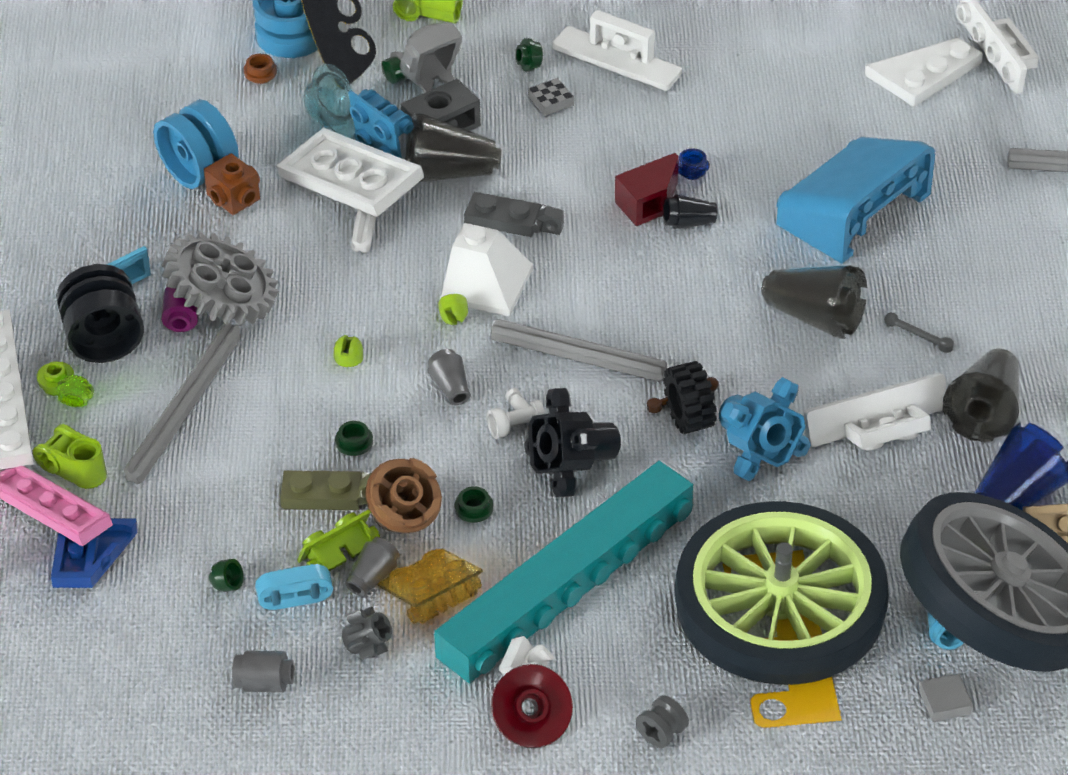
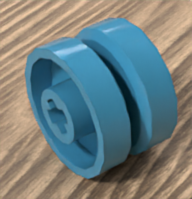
[252,0,318,58]
[153,99,239,189]

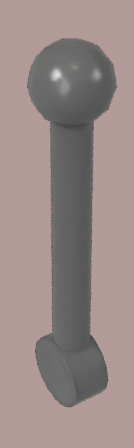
[884,312,954,353]

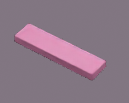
[0,466,113,547]

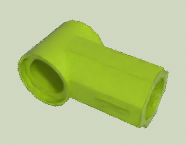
[393,0,463,24]

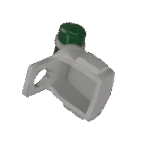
[381,22,462,93]

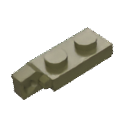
[280,470,371,510]

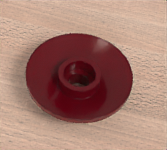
[491,664,573,748]

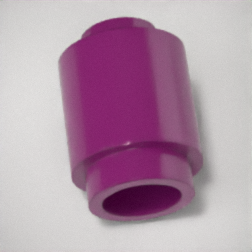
[161,287,198,332]

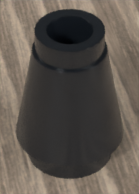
[663,194,717,229]

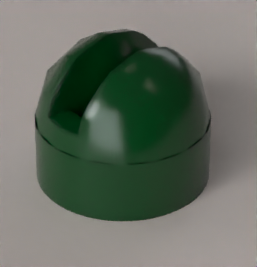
[209,559,244,592]

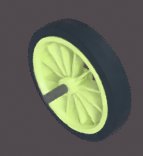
[674,501,889,685]

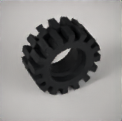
[663,361,717,434]

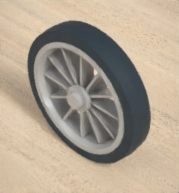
[900,492,1068,672]

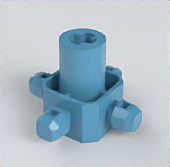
[719,377,811,481]

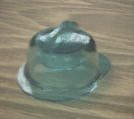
[303,64,355,140]

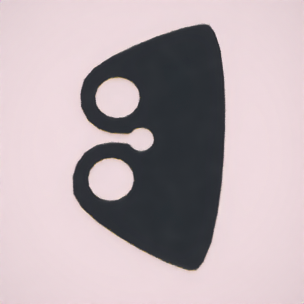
[301,0,376,88]

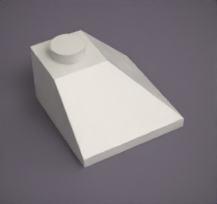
[441,223,533,317]

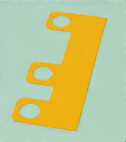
[723,550,842,728]

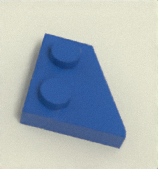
[51,518,138,588]

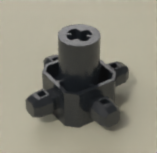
[524,388,621,497]

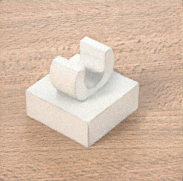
[498,636,554,675]

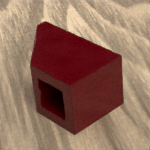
[615,153,679,226]

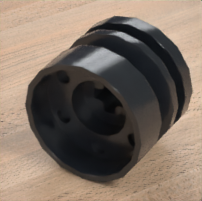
[56,264,144,363]

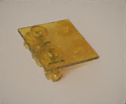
[377,548,483,624]

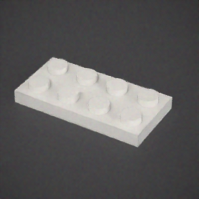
[276,128,424,217]

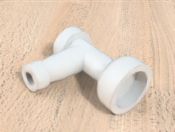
[487,388,545,439]

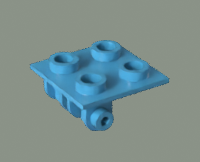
[348,89,414,158]

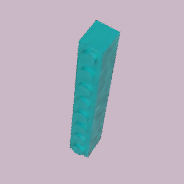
[434,460,693,684]

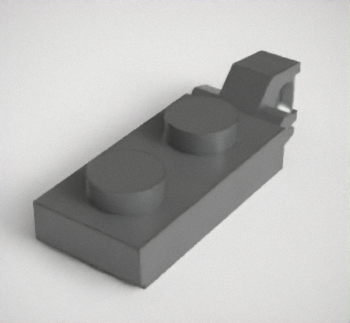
[464,192,564,237]

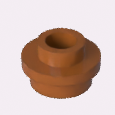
[244,53,277,84]

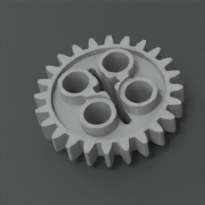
[162,232,279,326]

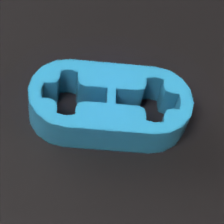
[255,564,333,610]

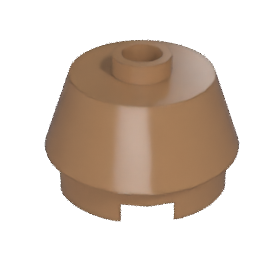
[366,458,442,533]

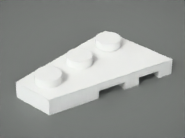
[865,38,983,107]

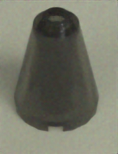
[405,113,501,182]
[761,265,867,339]
[942,348,1019,443]

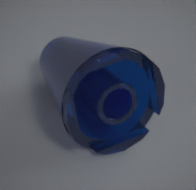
[974,422,1068,511]

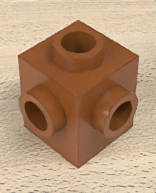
[204,153,260,215]

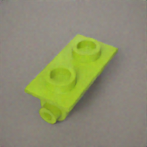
[297,509,380,571]

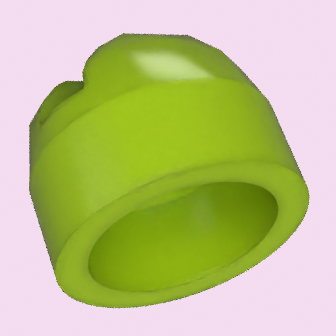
[438,294,468,326]
[334,335,364,367]

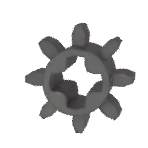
[342,607,392,660]

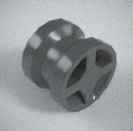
[636,695,689,749]

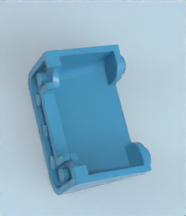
[776,137,935,264]

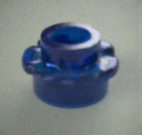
[678,148,710,180]

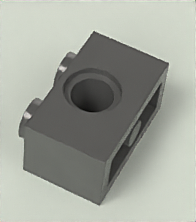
[400,79,481,151]

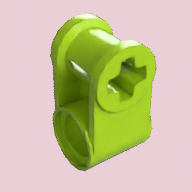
[32,424,107,489]

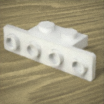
[956,0,1039,94]
[552,10,682,91]
[804,373,949,450]

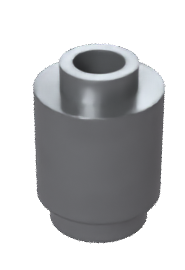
[232,651,295,692]

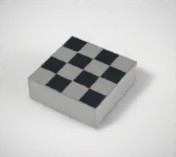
[528,78,574,116]

